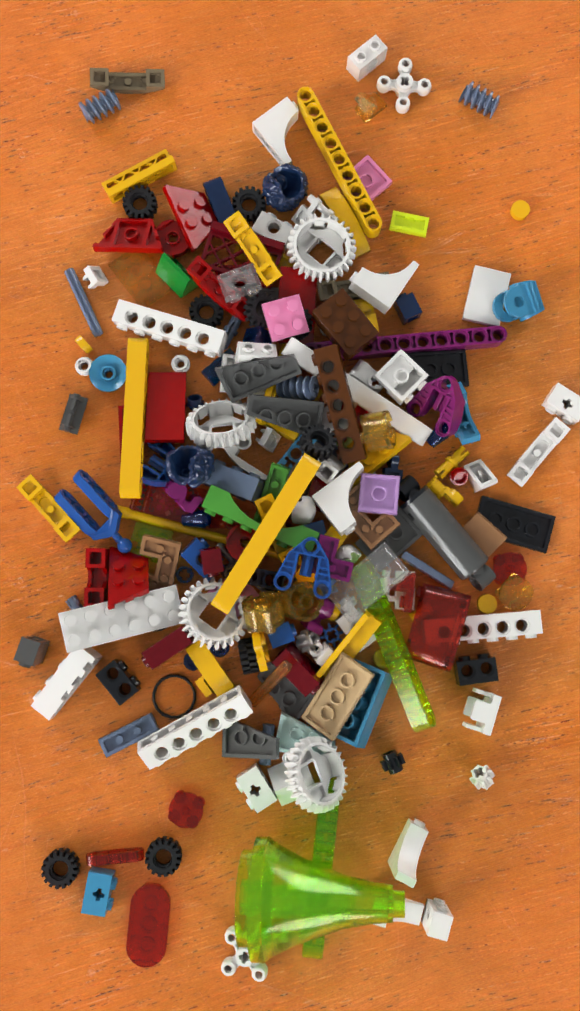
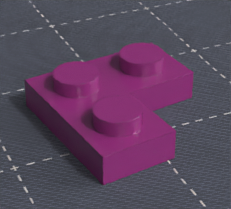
[312,534,354,582]

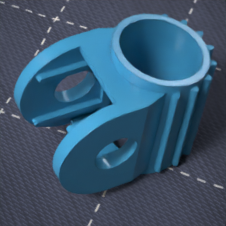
[492,280,545,323]

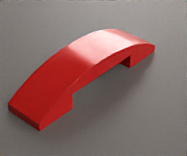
[186,255,247,322]

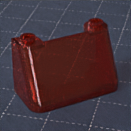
[399,583,471,672]

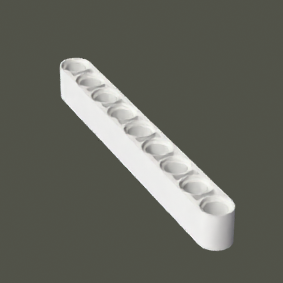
[281,337,433,446]

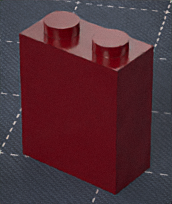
[141,625,194,670]
[272,641,323,697]

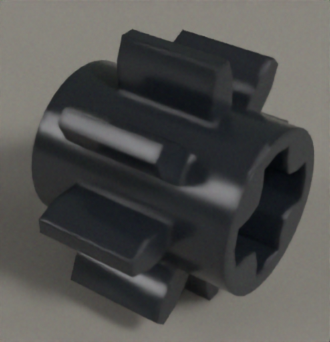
[380,750,406,775]

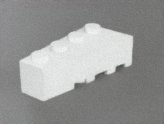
[31,647,103,720]

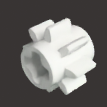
[296,629,320,654]
[469,765,495,790]

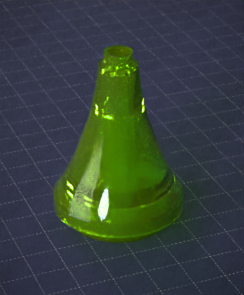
[235,836,405,963]

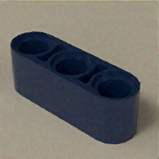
[203,177,235,224]

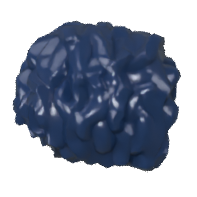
[262,163,308,212]
[165,445,215,488]

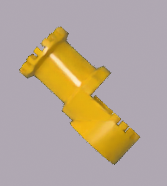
[426,475,464,507]

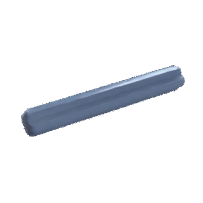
[64,268,103,337]

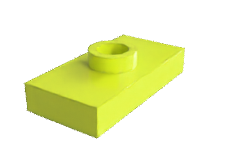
[389,210,429,238]

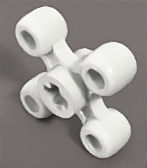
[376,58,432,114]
[221,925,272,982]

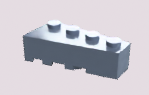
[202,459,265,506]

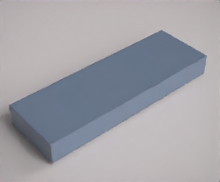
[399,551,454,589]
[98,712,160,758]

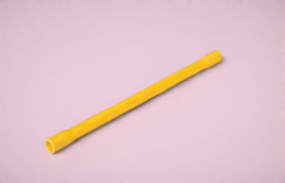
[117,505,279,559]

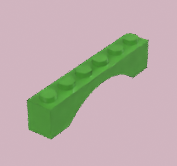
[202,484,320,552]

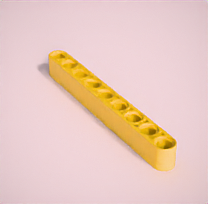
[297,87,382,238]
[119,338,149,499]
[211,453,322,615]

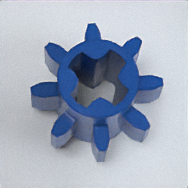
[320,623,344,647]

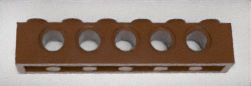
[312,344,367,465]

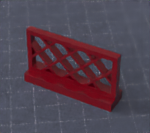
[201,220,285,289]

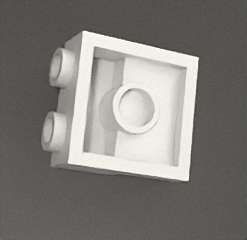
[374,349,429,405]

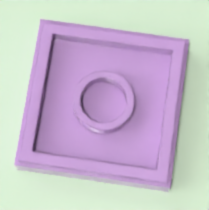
[358,473,400,516]

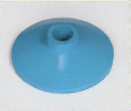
[89,354,126,392]

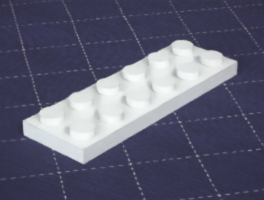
[58,585,184,653]

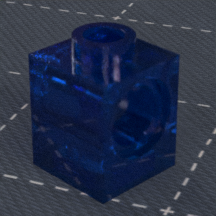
[243,326,272,344]

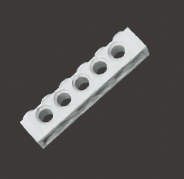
[112,299,228,358]
[421,610,543,647]
[137,685,253,770]

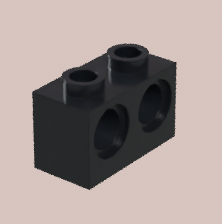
[453,653,499,686]
[96,659,141,706]

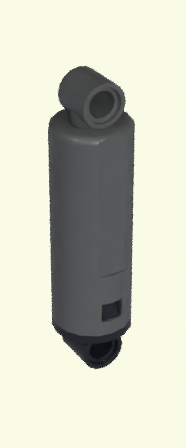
[399,475,496,591]

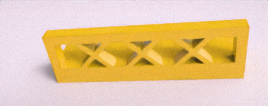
[101,149,177,204]
[315,610,382,678]

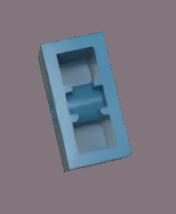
[81,866,118,917]

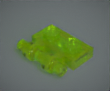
[130,522,174,563]

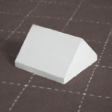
[267,762,315,806]

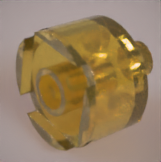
[359,410,396,453]
[278,580,324,622]
[241,591,285,634]

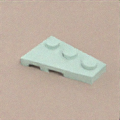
[276,711,335,755]

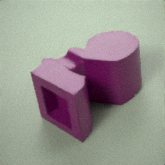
[165,480,204,514]
[300,594,335,636]

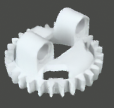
[286,213,357,283]
[185,398,257,451]
[178,577,251,650]
[282,736,348,814]

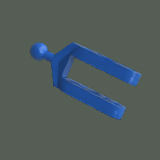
[54,470,132,553]

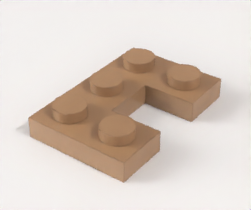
[349,483,400,550]
[139,534,182,591]

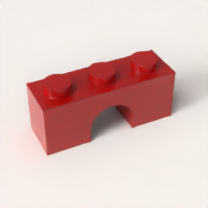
[84,548,109,607]

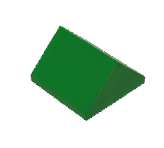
[155,252,199,298]

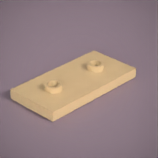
[301,652,375,741]

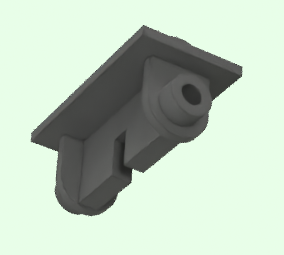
[59,393,88,435]

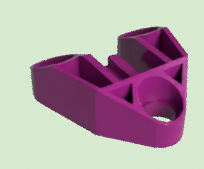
[407,376,465,437]

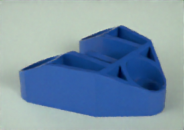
[142,443,175,487]
[274,537,331,599]

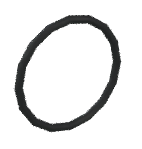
[152,674,196,719]

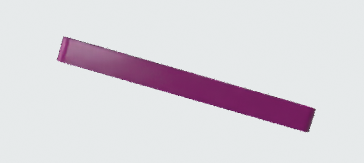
[305,326,507,362]

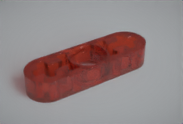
[86,847,145,866]

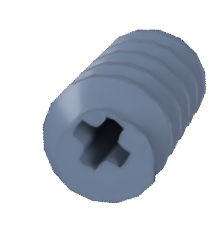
[458,81,500,119]
[78,88,121,124]
[276,376,319,401]

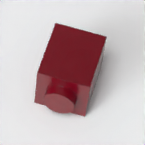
[199,546,224,577]

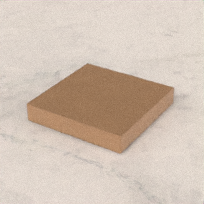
[463,512,507,557]

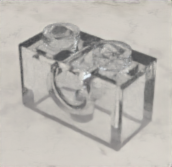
[217,263,262,303]

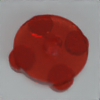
[493,552,527,586]
[168,790,205,828]

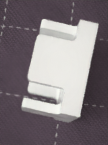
[462,687,502,736]

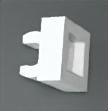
[83,265,109,289]
[255,427,282,453]
[308,640,334,667]

